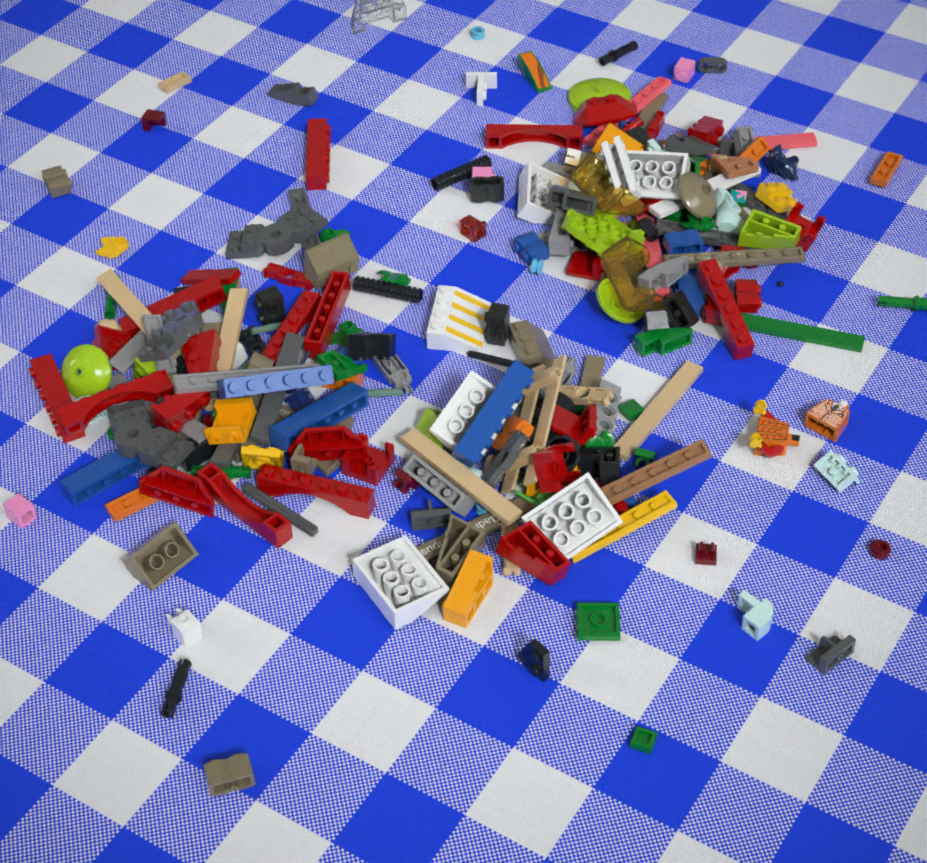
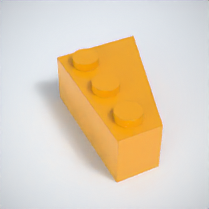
[441,549,494,628]

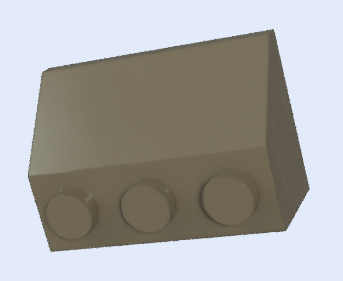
[304,233,359,289]
[508,320,556,369]
[121,521,199,591]

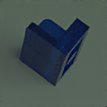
[283,388,316,413]

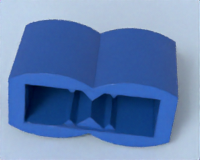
[663,229,704,254]
[513,231,549,265]

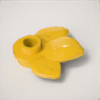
[95,236,129,259]

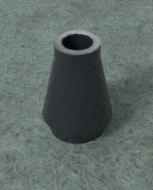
[637,217,658,242]

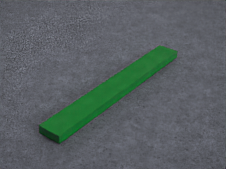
[720,312,865,353]

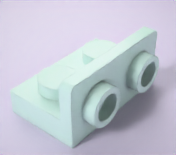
[813,450,860,493]

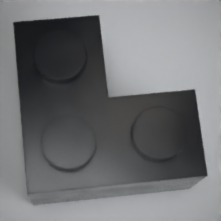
[348,332,396,361]
[580,447,621,485]

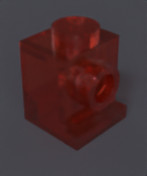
[460,214,486,243]

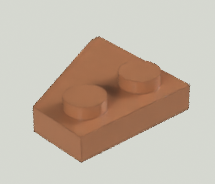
[713,156,759,179]

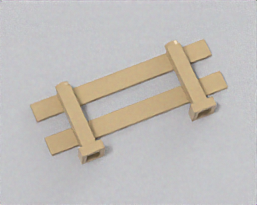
[483,354,567,495]

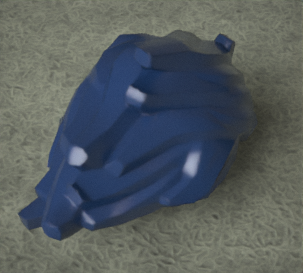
[769,144,799,180]

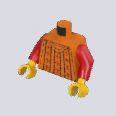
[749,399,800,458]

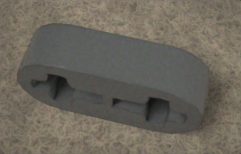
[698,57,727,73]

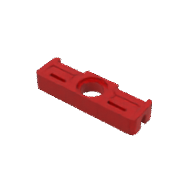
[646,110,665,140]
[263,263,314,291]

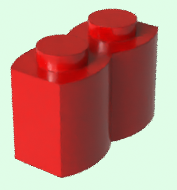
[734,279,762,313]

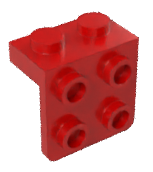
[566,251,611,281]
[550,404,598,446]

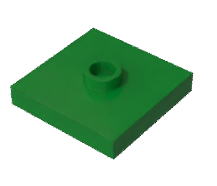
[577,602,620,641]

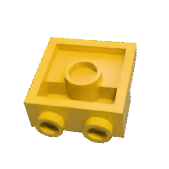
[755,182,797,213]
[241,445,285,470]

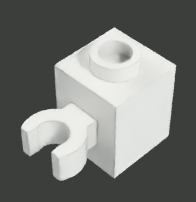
[166,608,203,648]

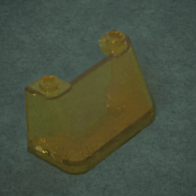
[571,152,647,216]
[601,236,666,312]

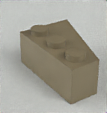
[435,514,486,588]

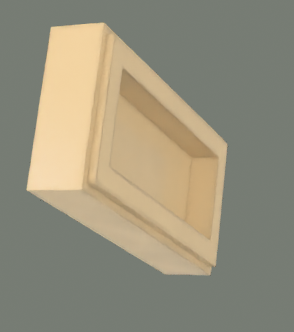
[158,71,192,94]

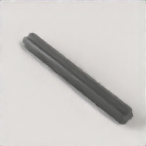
[242,483,318,537]

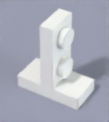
[466,72,497,107]

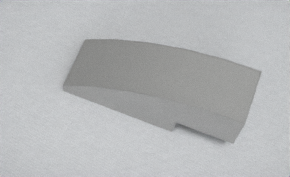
[638,256,688,296]

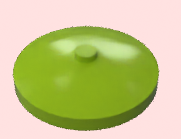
[568,78,631,113]

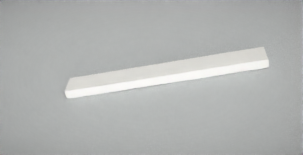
[648,167,761,219]

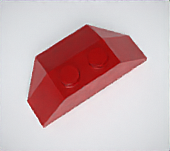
[573,94,637,127]
[288,426,368,462]
[139,466,215,518]

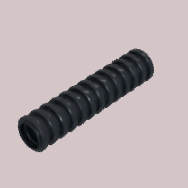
[431,155,492,191]
[353,275,423,304]

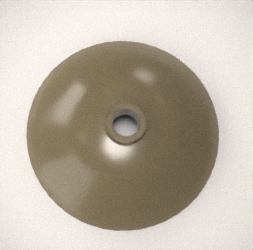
[678,172,717,219]

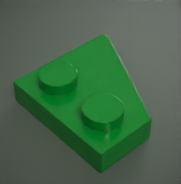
[317,350,367,381]

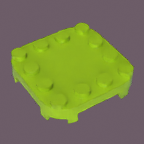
[561,204,646,259]

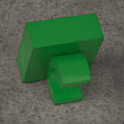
[634,447,658,468]

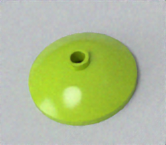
[596,278,644,324]
[61,344,112,398]

